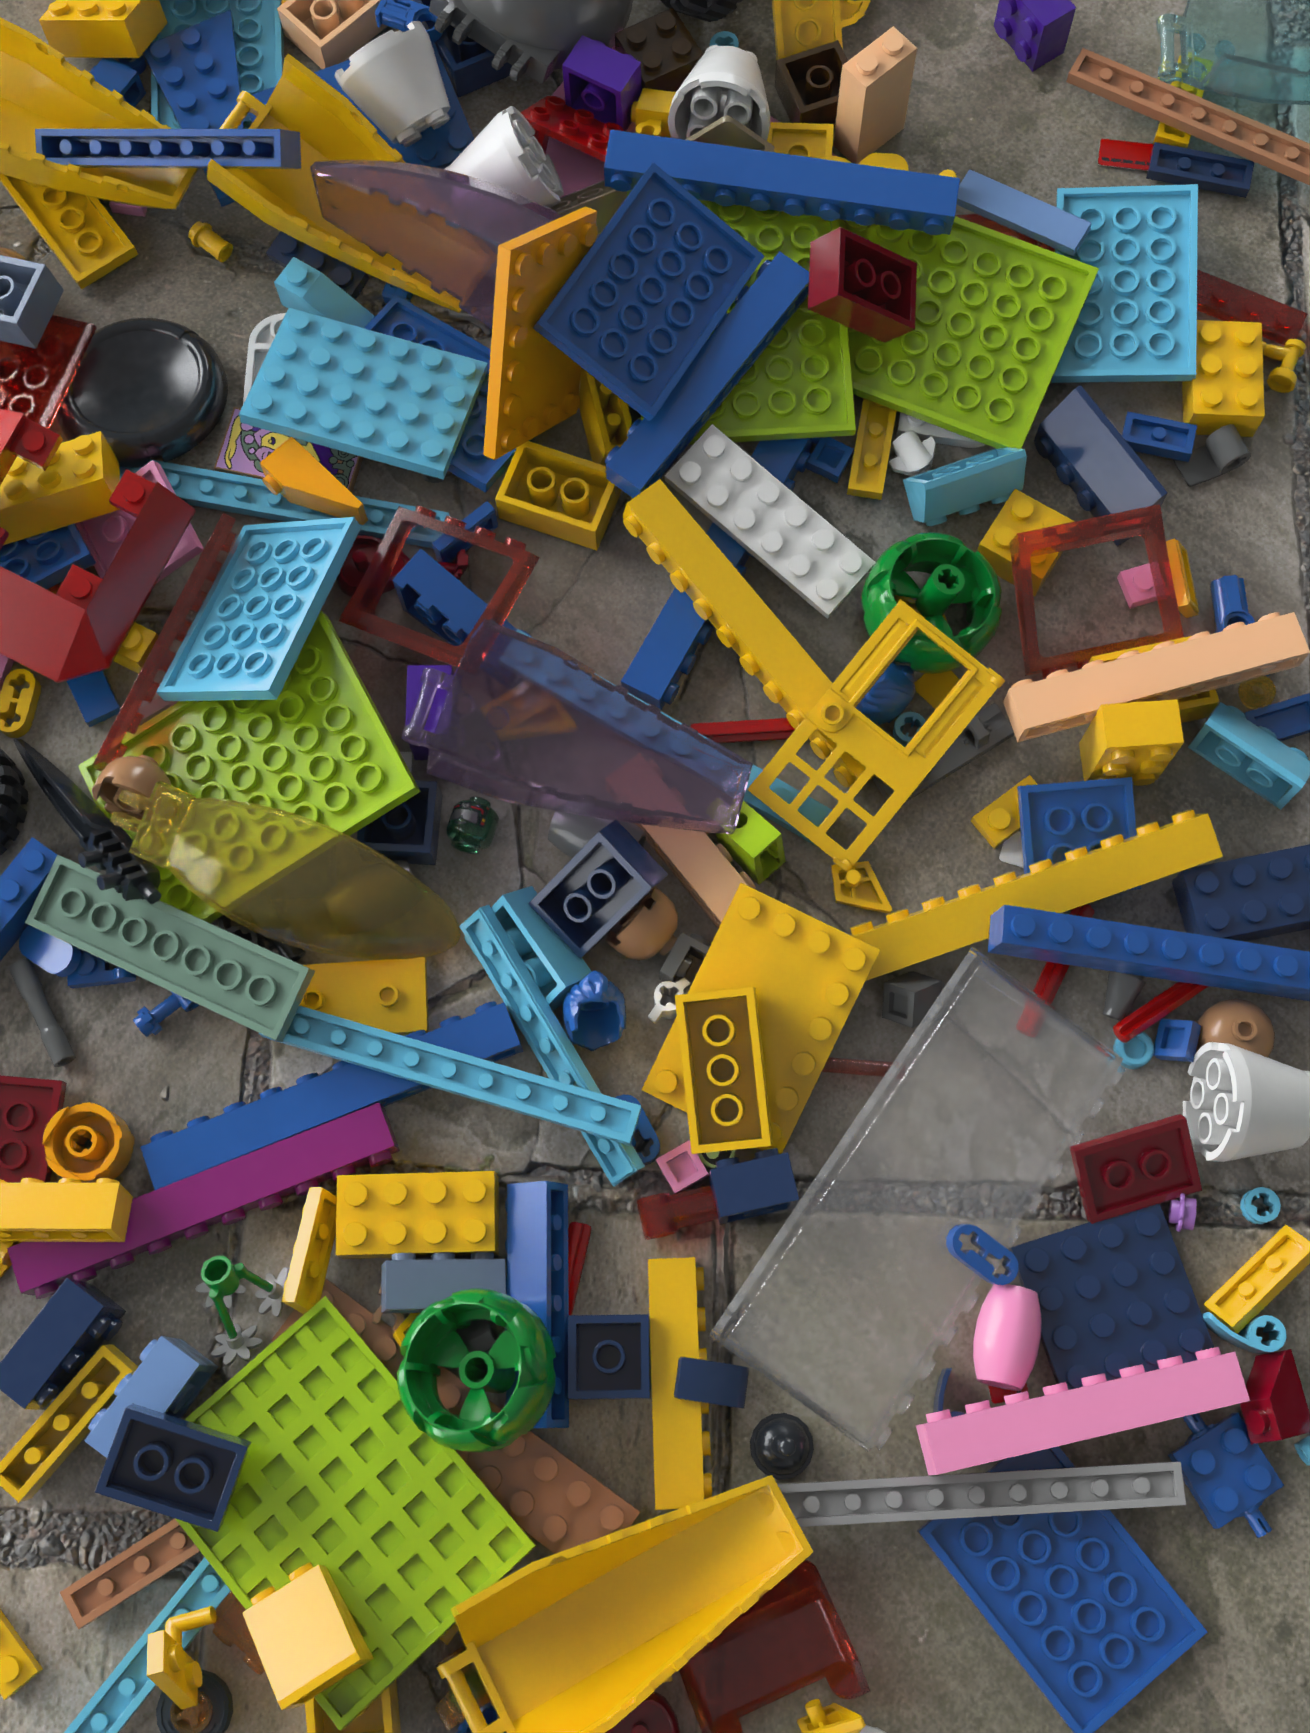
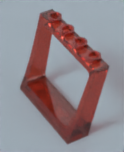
[1009,504,1184,679]
[339,505,540,673]

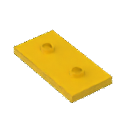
[278,957,429,1043]

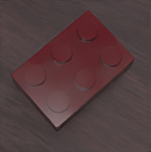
[808,227,917,343]

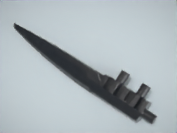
[14,739,161,904]

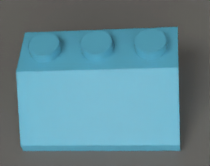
[903,447,1027,526]
[1188,702,1310,810]
[464,886,592,1011]

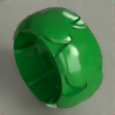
[862,532,1002,674]
[397,1288,556,1453]

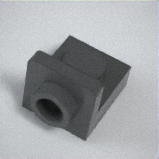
[659,932,711,982]

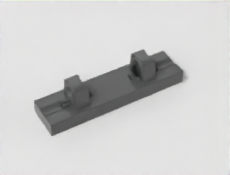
[873,702,1014,803]

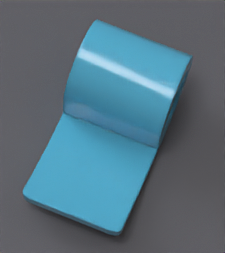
[1202,1312,1286,1354]

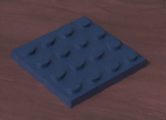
[1009,1203,1214,1390]

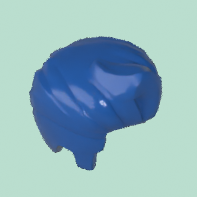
[855,662,916,725]
[562,971,626,1051]

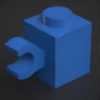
[90,55,147,107]

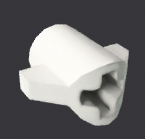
[889,431,936,477]
[648,977,691,1024]

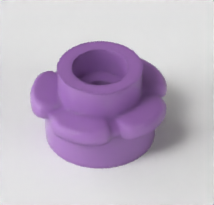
[1168,1193,1197,1232]

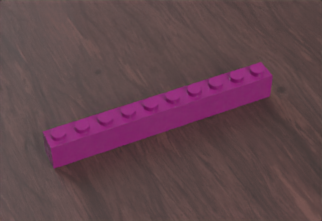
[7,1103,400,1299]

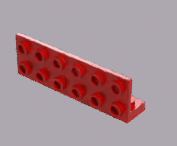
[520,96,623,162]

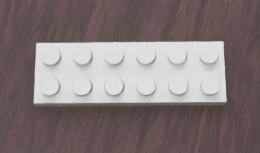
[665,424,876,619]

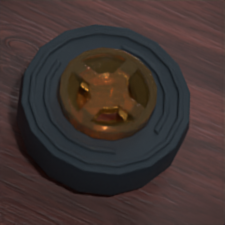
[156,1669,233,1733]

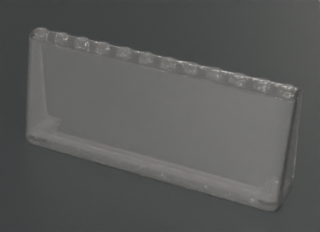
[708,946,1126,1452]

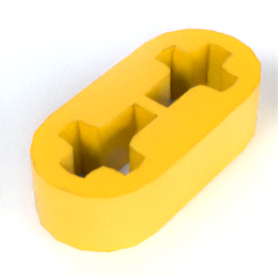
[0,669,41,738]

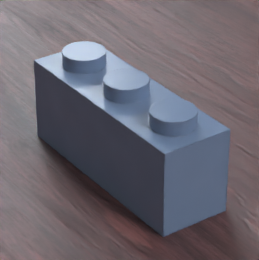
[381,1252,506,1313]

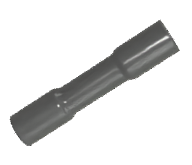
[9,958,76,1067]

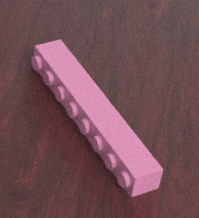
[916,1347,1250,1476]

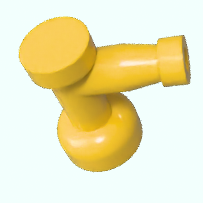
[1262,339,1306,393]

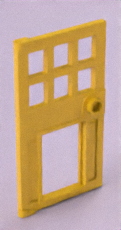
[747,599,1005,872]

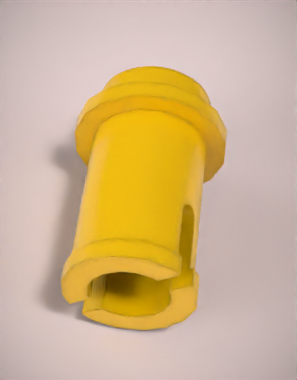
[188,221,233,263]

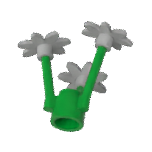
[195,1255,289,1366]

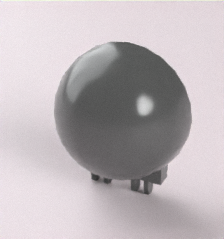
[429,0,633,84]

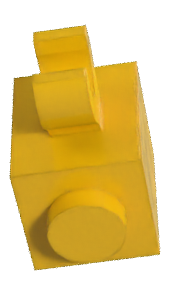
[631,88,676,138]

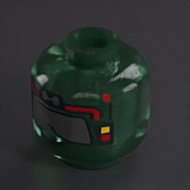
[446,796,499,854]

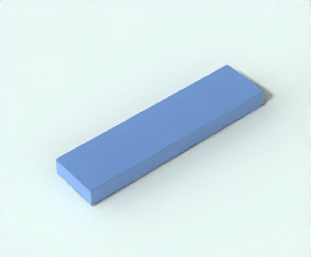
[957,169,1091,257]

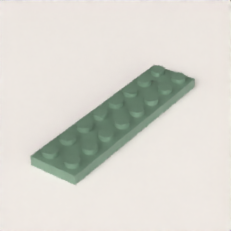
[25,855,315,1042]

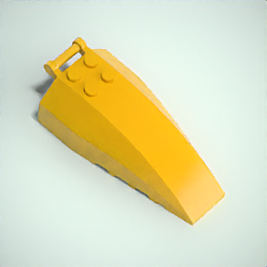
[0,17,199,209]
[207,53,497,313]
[436,1475,813,1733]

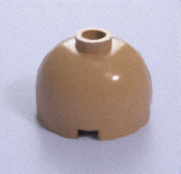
[92,755,172,825]
[606,887,678,961]
[1196,998,1275,1058]

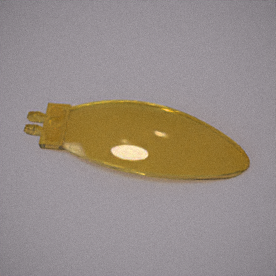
[110,781,461,959]

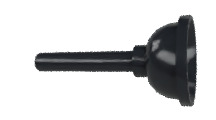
[750,1413,814,1479]

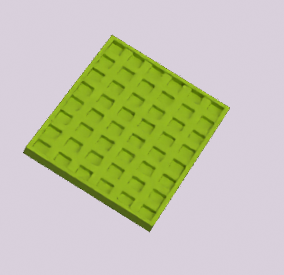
[175,1296,537,1731]

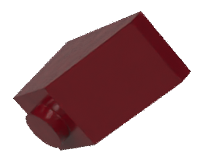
[1240,1349,1310,1444]

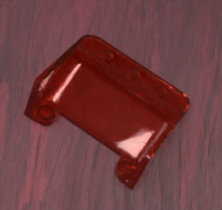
[679,1560,870,1733]

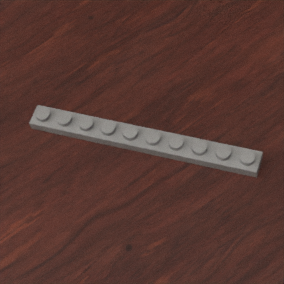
[777,1461,1186,1527]

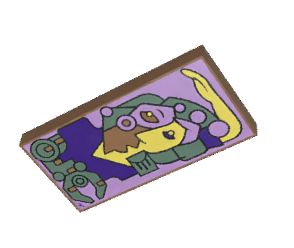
[214,407,363,493]

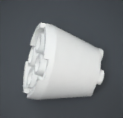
[334,21,450,147]
[668,45,771,141]
[444,106,564,229]
[1183,1042,1310,1162]

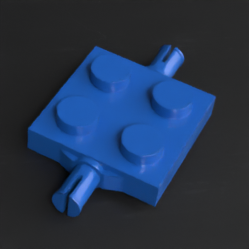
[1168,1412,1284,1538]

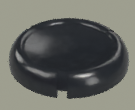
[53,318,228,468]

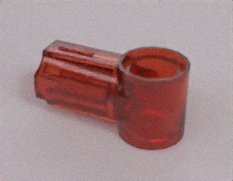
[636,1185,718,1240]

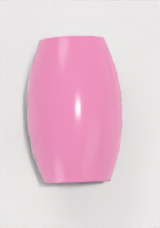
[973,1284,1041,1391]

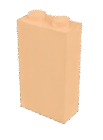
[833,26,917,164]

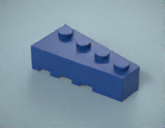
[393,548,532,689]

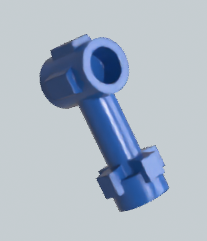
[133,991,199,1037]

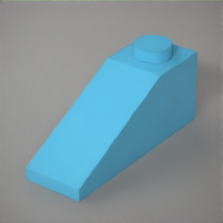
[274,257,375,328]

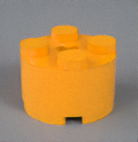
[43,1102,135,1183]

